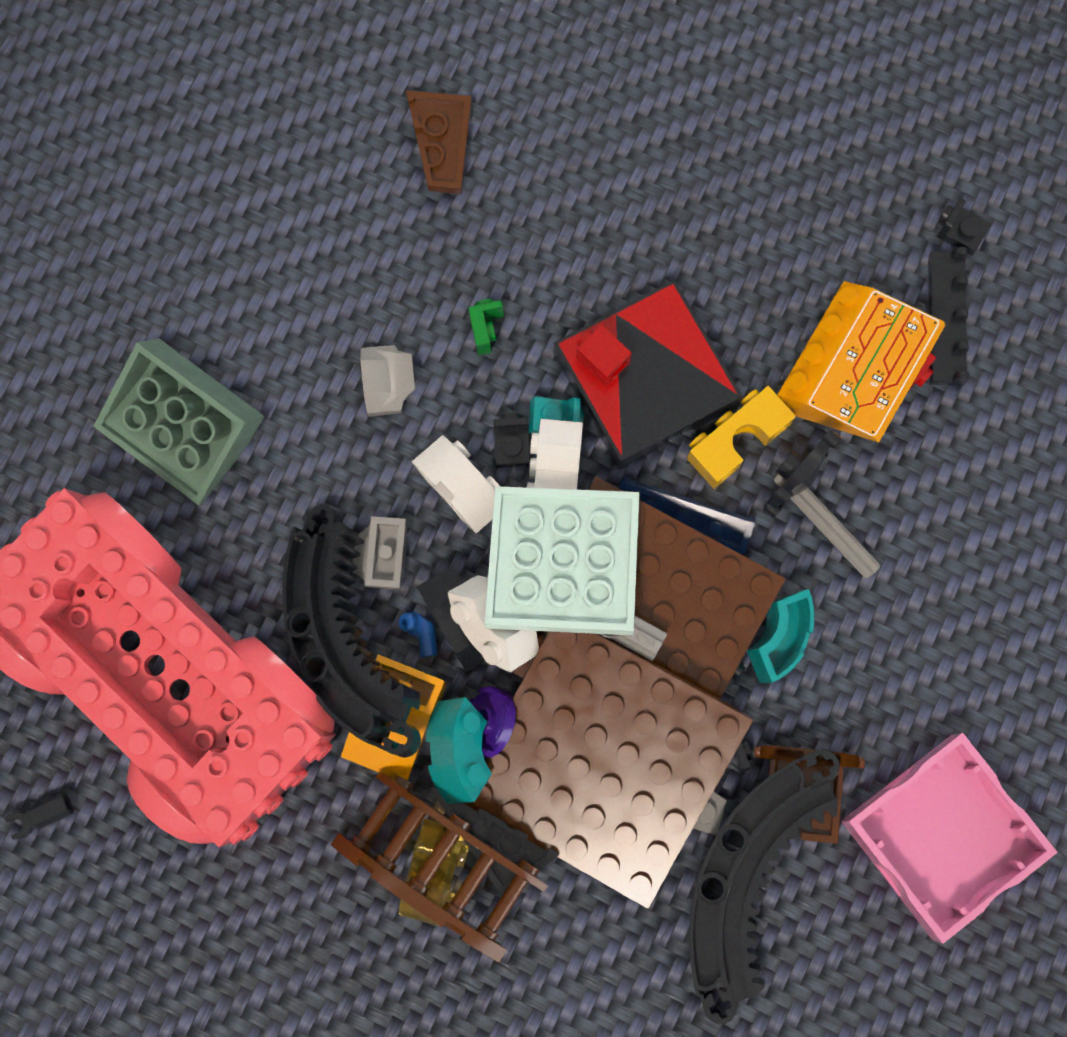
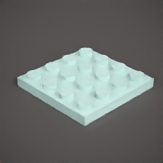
[484,486,639,635]

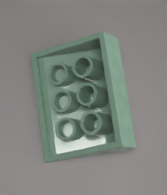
[93,338,264,505]

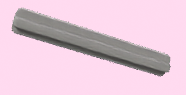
[774,474,880,578]

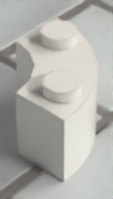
[412,435,500,533]
[448,575,539,672]

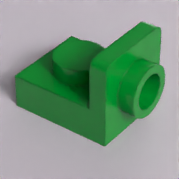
[468,299,504,356]

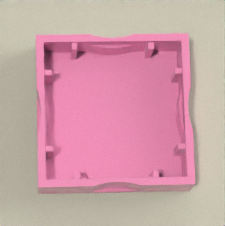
[841,733,1058,944]

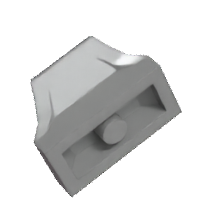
[360,345,415,417]
[352,516,407,590]

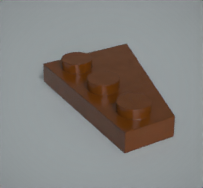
[406,90,472,194]

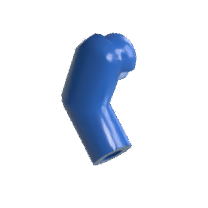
[399,611,438,658]

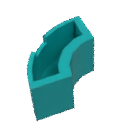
[747,589,814,683]
[426,697,492,804]

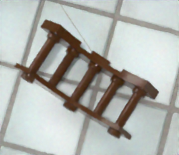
[331,771,548,963]

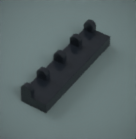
[928,247,969,386]

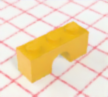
[687,386,796,489]

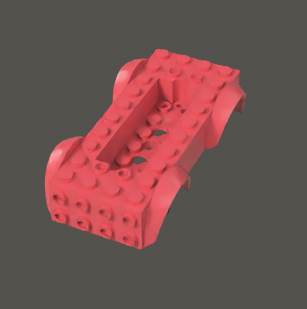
[0,488,336,847]

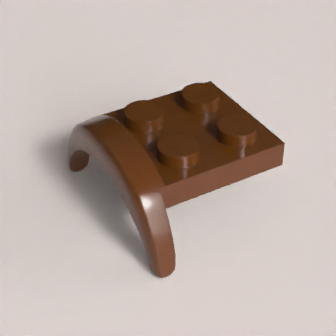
[754,745,865,844]

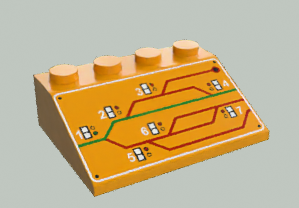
[777,281,945,443]

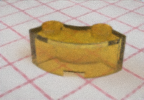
[398,819,470,927]

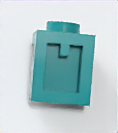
[529,396,584,433]

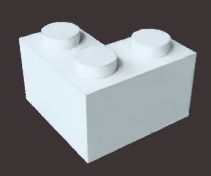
[527,419,583,490]

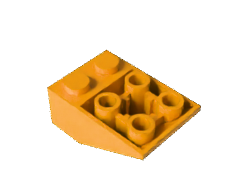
[341,654,447,781]

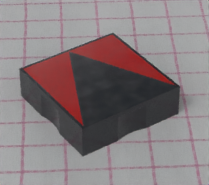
[554,280,743,470]

